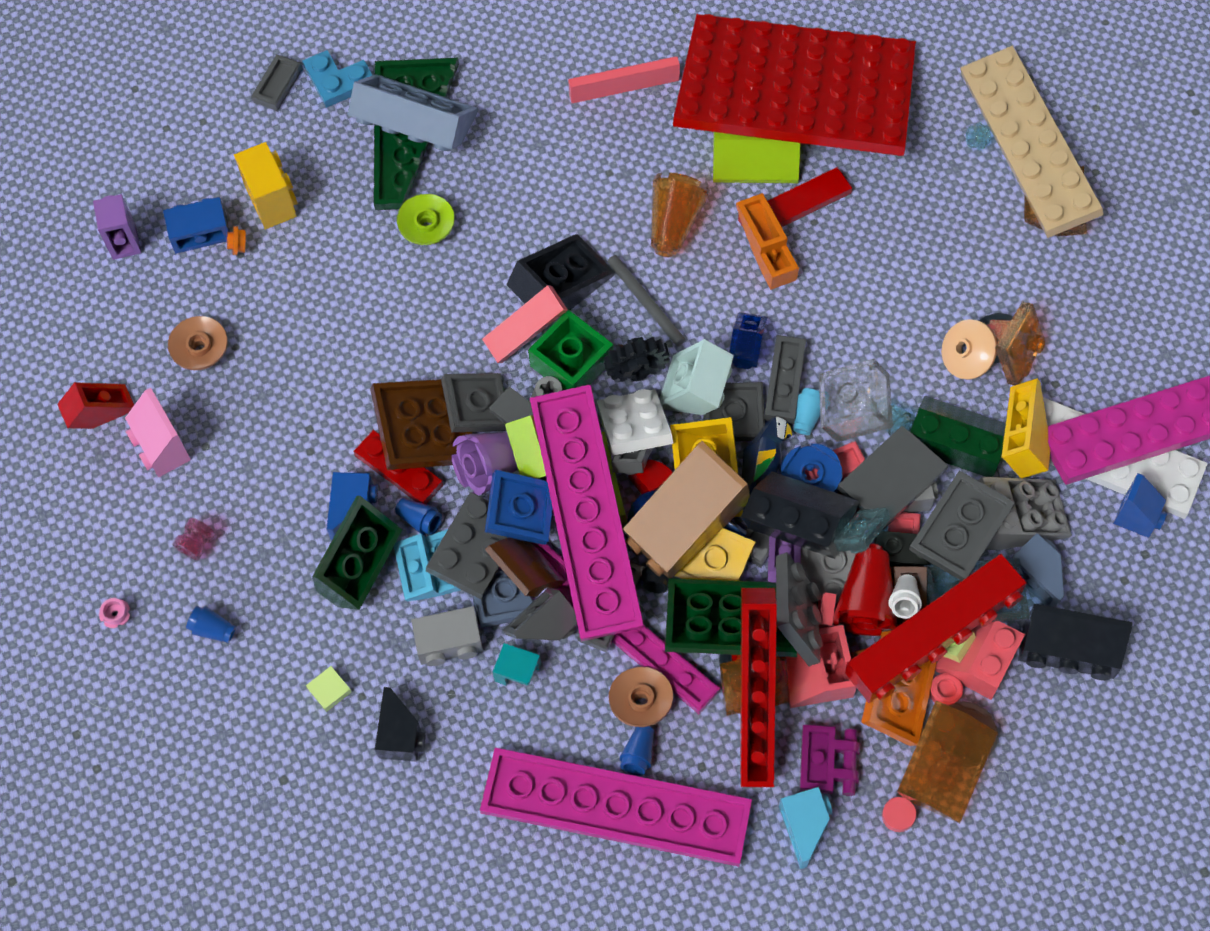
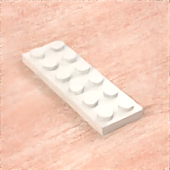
[1043,397,1208,519]

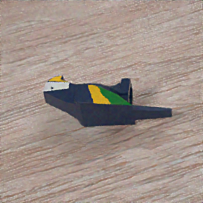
[742,416,792,511]

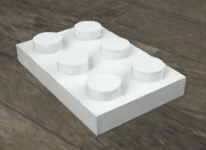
[597,389,673,456]

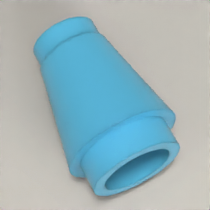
[793,388,827,435]

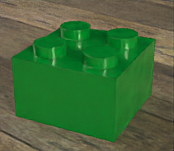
[528,310,614,391]

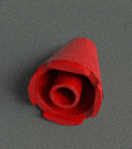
[833,544,898,636]

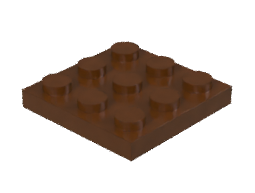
[370,379,472,470]

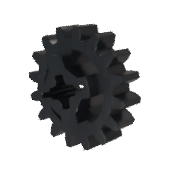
[604,337,670,382]

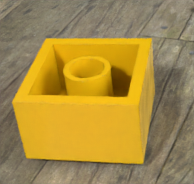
[233,142,298,230]

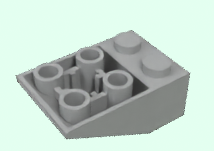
[977,477,1072,550]

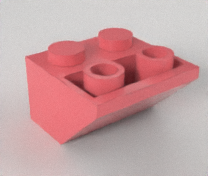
[780,625,857,708]

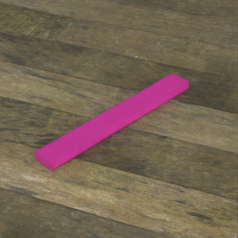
[532,542,720,714]

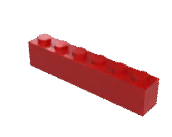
[845,554,1026,703]
[740,588,777,787]

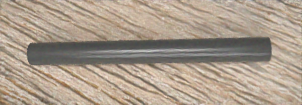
[607,255,685,346]

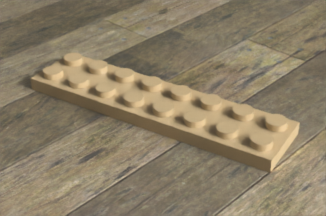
[960,45,1103,238]

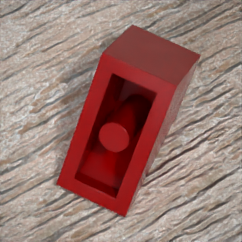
[57,382,134,429]

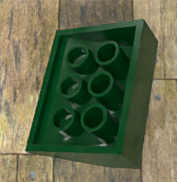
[665,578,798,657]

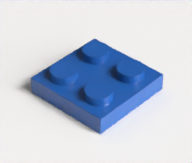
[485,470,553,545]

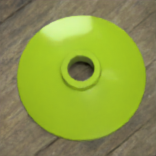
[397,194,455,245]

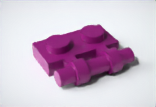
[799,725,860,796]

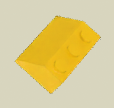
[670,417,743,517]

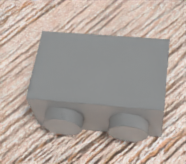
[411,606,483,666]

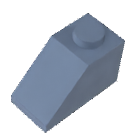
[1009,533,1064,608]

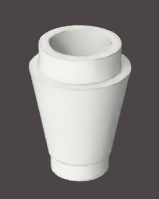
[889,574,922,619]

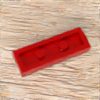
[353,430,443,505]

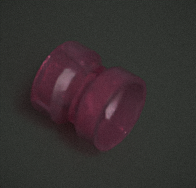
[172,518,216,561]

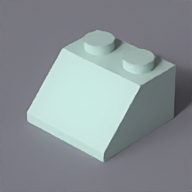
[660,339,734,415]

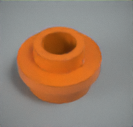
[227,226,246,255]

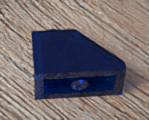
[729,312,768,369]

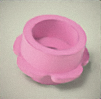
[99,598,130,628]

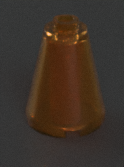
[651,172,710,258]

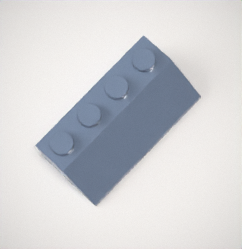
[347,75,478,151]

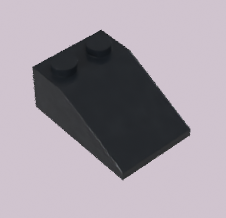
[506,234,615,317]

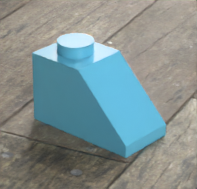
[779,787,832,869]

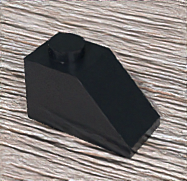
[375,687,426,762]

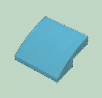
[394,529,461,602]

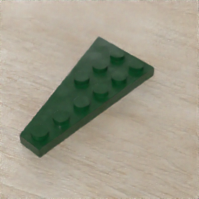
[374,57,459,210]

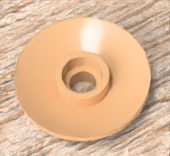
[941,319,997,380]

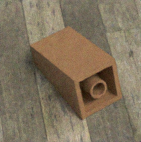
[623,441,750,579]

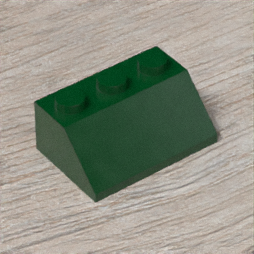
[910,396,1006,477]
[312,496,403,610]

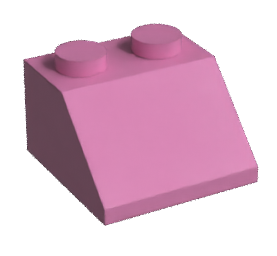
[125,388,191,477]

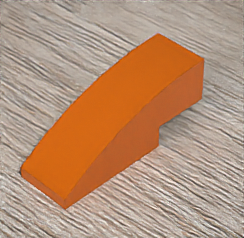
[736,193,799,290]

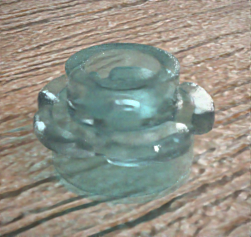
[966,122,991,151]

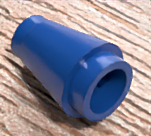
[395,498,442,535]
[186,606,236,644]
[619,726,654,776]

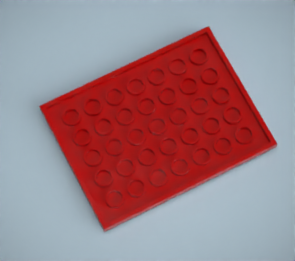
[673,14,916,156]

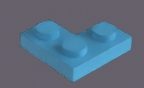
[302,50,373,108]

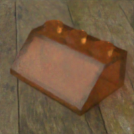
[897,701,998,824]

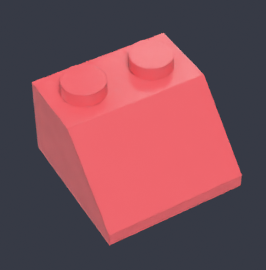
[935,619,1025,700]

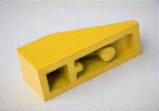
[1002,378,1051,478]

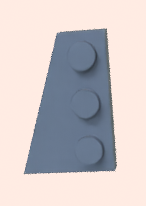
[472,568,533,628]

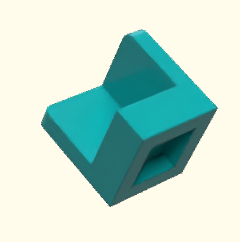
[492,643,541,686]

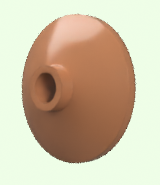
[168,316,228,370]
[609,667,673,727]

